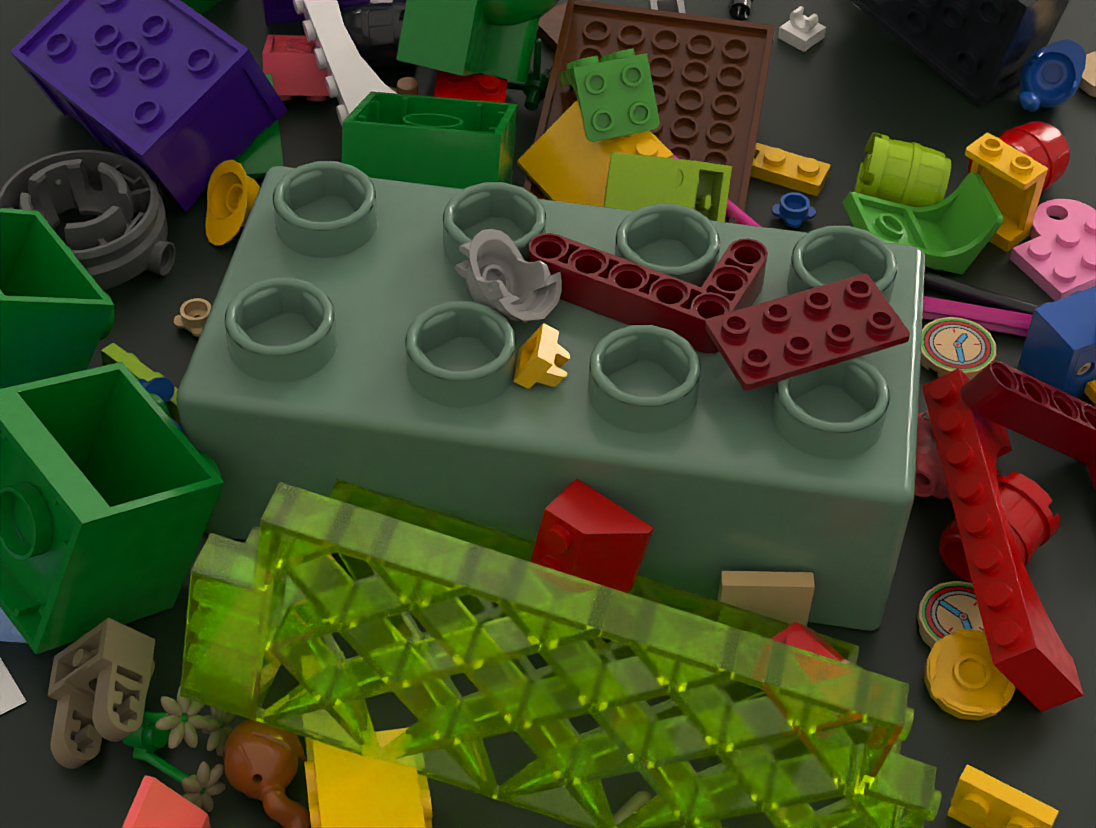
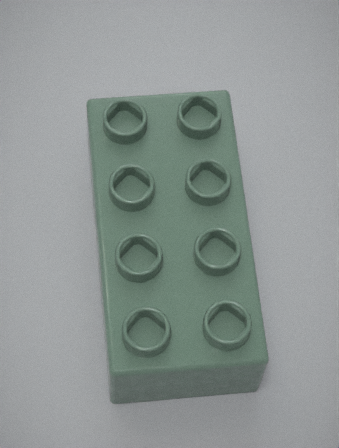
[176,161,925,631]

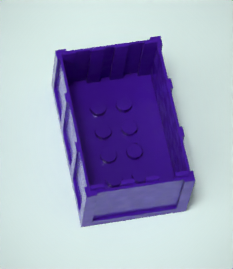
[10,0,287,212]

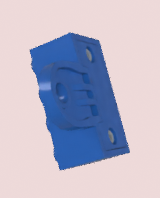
[1018,286,1096,398]

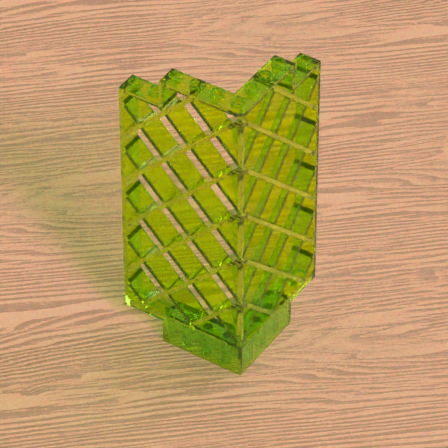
[180,479,941,828]

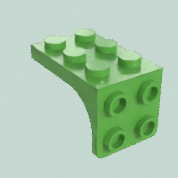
[558,48,660,142]
[842,172,1003,275]

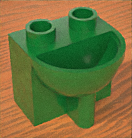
[396,0,560,83]

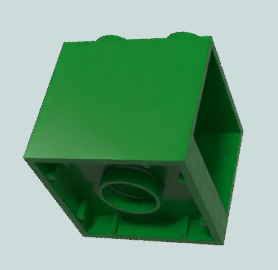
[0,208,114,389]
[0,362,224,654]

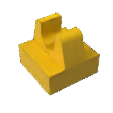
[513,323,570,389]

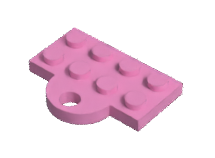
[1009,199,1096,301]

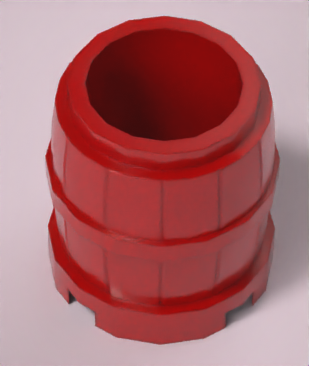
[968,121,1070,193]
[939,470,1060,583]

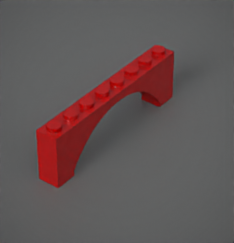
[922,368,1084,712]

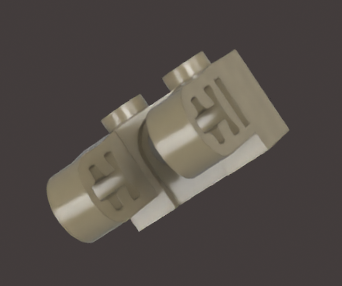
[47,618,155,769]

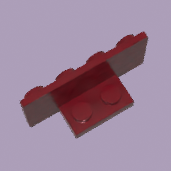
[705,273,910,391]

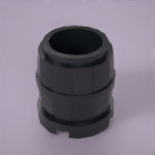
[340,0,417,71]

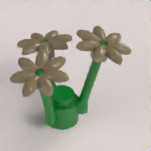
[122,685,236,813]

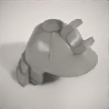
[455,228,562,323]

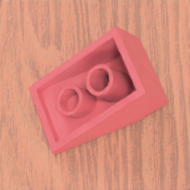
[262,35,329,101]

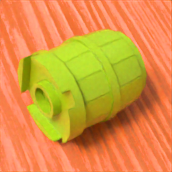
[854,132,951,207]

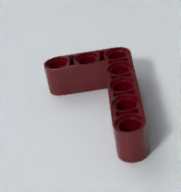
[528,233,768,353]
[960,360,1096,492]

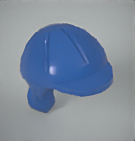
[1018,39,1086,112]

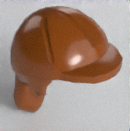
[222,715,311,828]

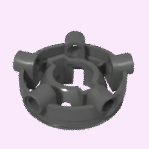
[0,150,176,290]

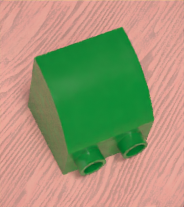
[341,91,518,189]

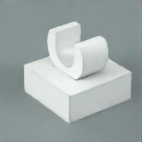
[778,6,826,52]

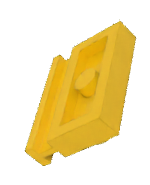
[947,764,1059,828]

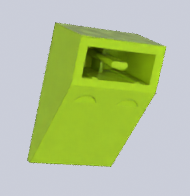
[603,152,732,222]

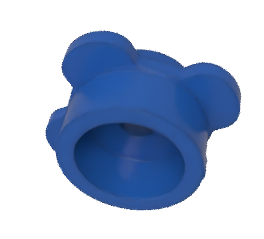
[772,192,816,228]

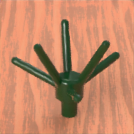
[507,38,552,111]

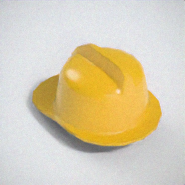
[205,160,260,246]

